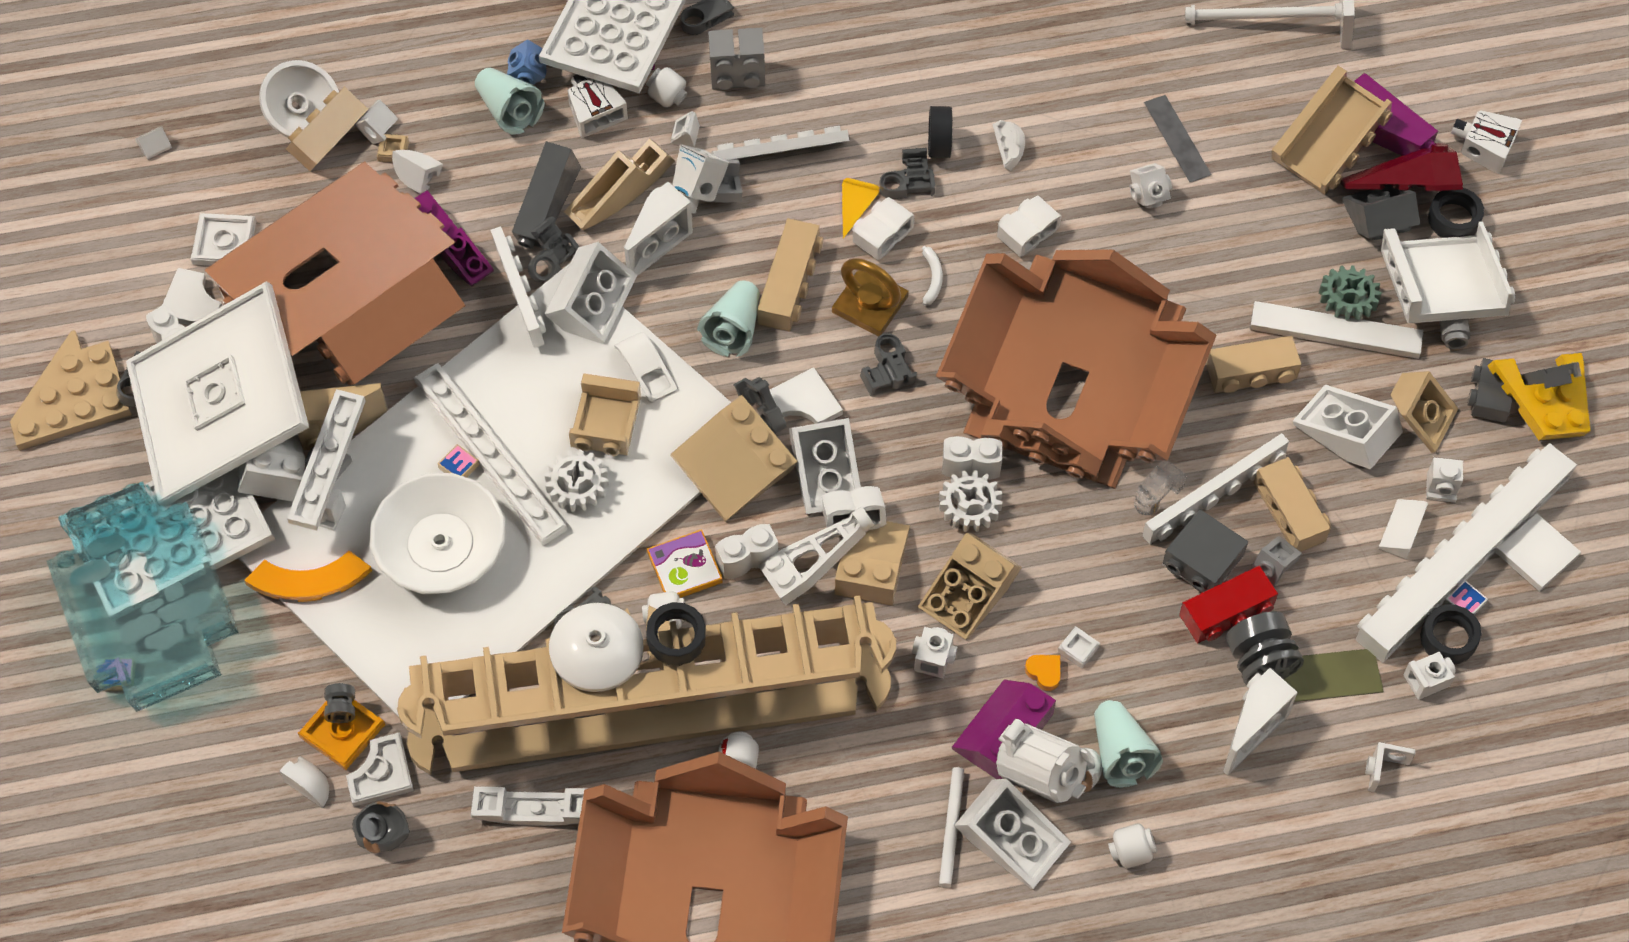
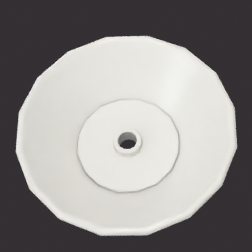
[370,473,505,594]

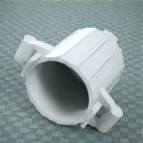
[996,719,1092,803]

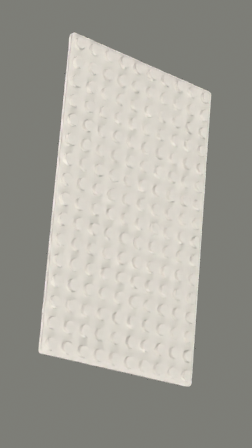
[238,264,731,717]

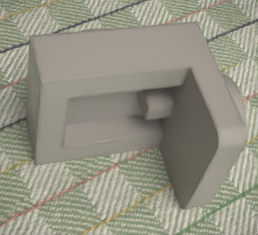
[714,160,743,203]

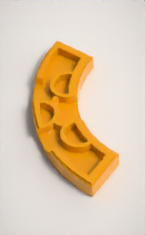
[244,550,372,602]

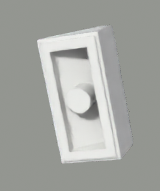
[1378,499,1428,559]

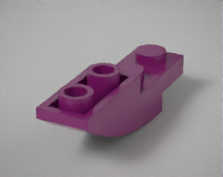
[414,190,494,286]

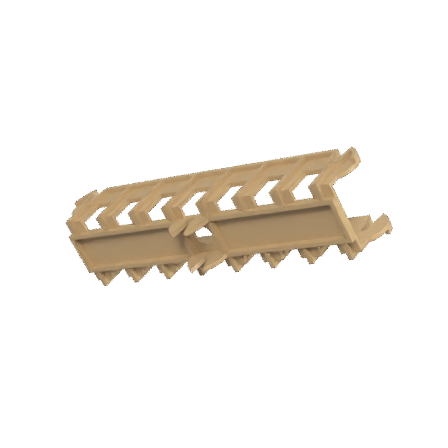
[397,595,896,775]

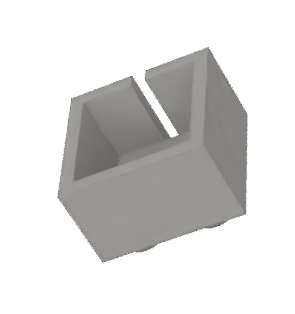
[708,28,765,90]

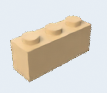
[286,86,368,171]
[1206,336,1301,393]
[1254,457,1331,552]

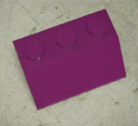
[952,679,1056,779]

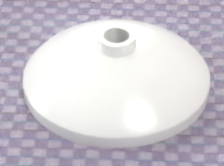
[259,60,339,137]
[549,603,644,692]

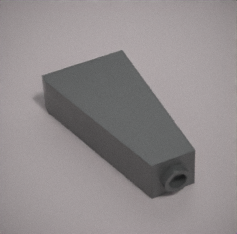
[512,141,581,249]

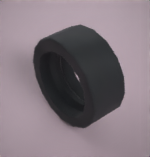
[928,106,953,158]
[1428,188,1484,238]
[646,602,706,666]
[1420,604,1482,664]

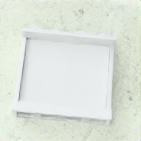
[1381,221,1515,324]

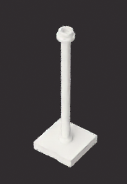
[1185,0,1355,49]

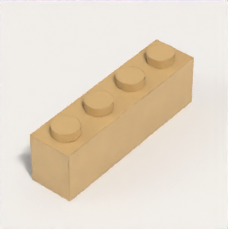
[757,218,823,332]

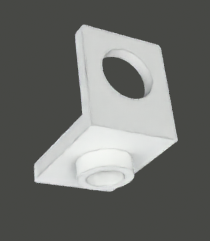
[354,100,398,144]
[1365,742,1415,792]

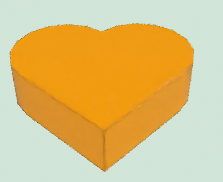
[1025,655,1060,691]

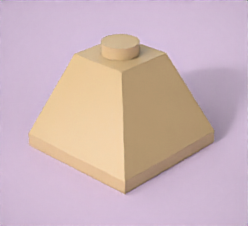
[1391,371,1458,453]

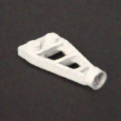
[758,506,875,606]

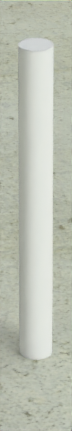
[939,767,964,888]

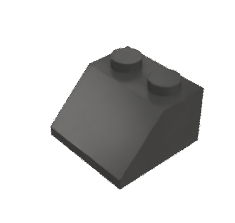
[1342,184,1420,240]

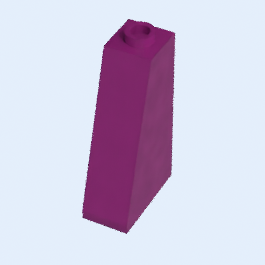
[1354,73,1438,156]

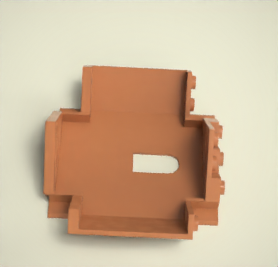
[204,161,466,386]
[936,249,1217,489]
[562,752,848,942]

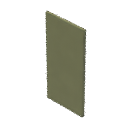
[1283,649,1384,702]

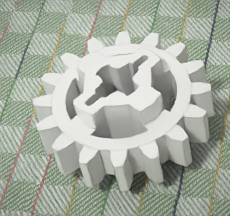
[544,449,609,512]
[939,470,1002,532]

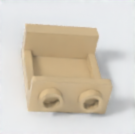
[569,373,641,456]

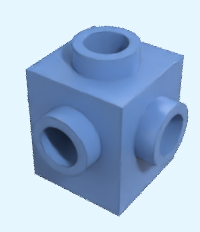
[507,40,547,85]

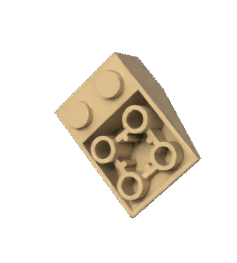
[918,532,1022,640]

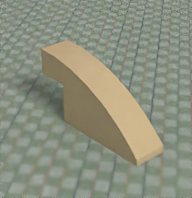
[564,138,675,230]

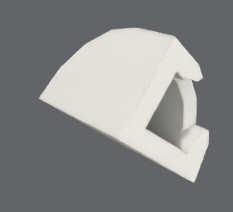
[392,150,443,194]
[280,756,329,808]

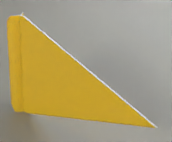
[842,178,880,239]

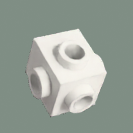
[1130,163,1172,208]
[912,627,957,678]

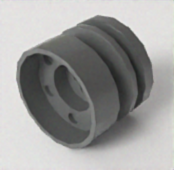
[1225,611,1304,686]

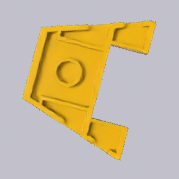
[1487,353,1591,440]

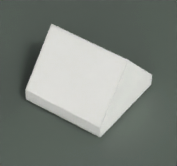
[671,111,700,147]
[135,127,172,160]

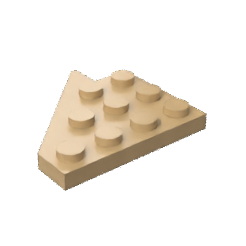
[10,330,132,451]

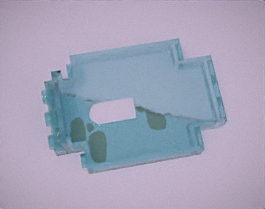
[47,481,239,712]

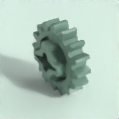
[1318,265,1382,321]

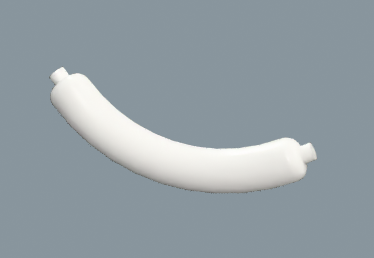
[922,246,943,306]

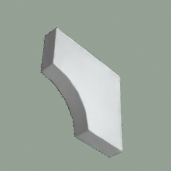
[162,268,222,325]
[770,367,843,424]
[346,732,414,807]

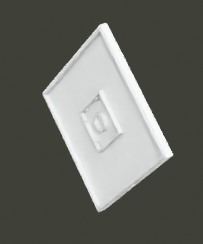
[126,281,309,507]

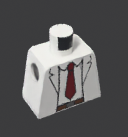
[567,74,628,138]
[1451,110,1522,174]

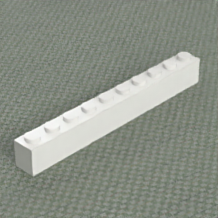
[1355,443,1577,663]

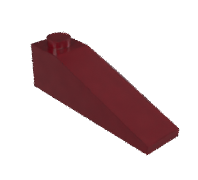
[1340,143,1463,191]

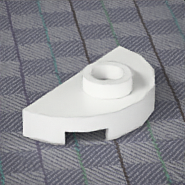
[992,120,1025,171]

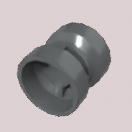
[324,683,355,724]

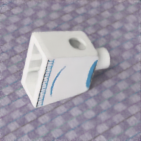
[672,144,729,214]

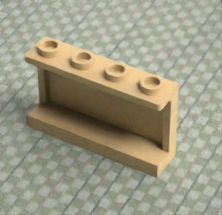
[1272,65,1393,195]

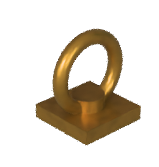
[832,258,909,337]

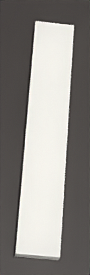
[1250,301,1423,359]

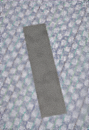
[1144,95,1212,182]

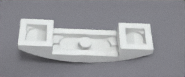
[471,786,588,826]

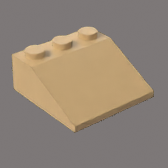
[670,395,797,522]

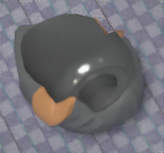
[352,801,410,853]

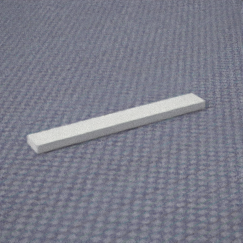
[414,363,567,546]

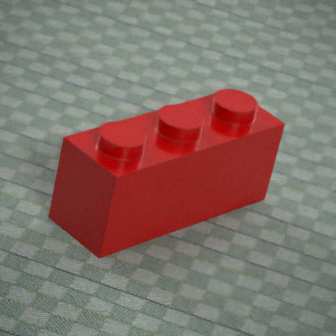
[1179,565,1278,644]

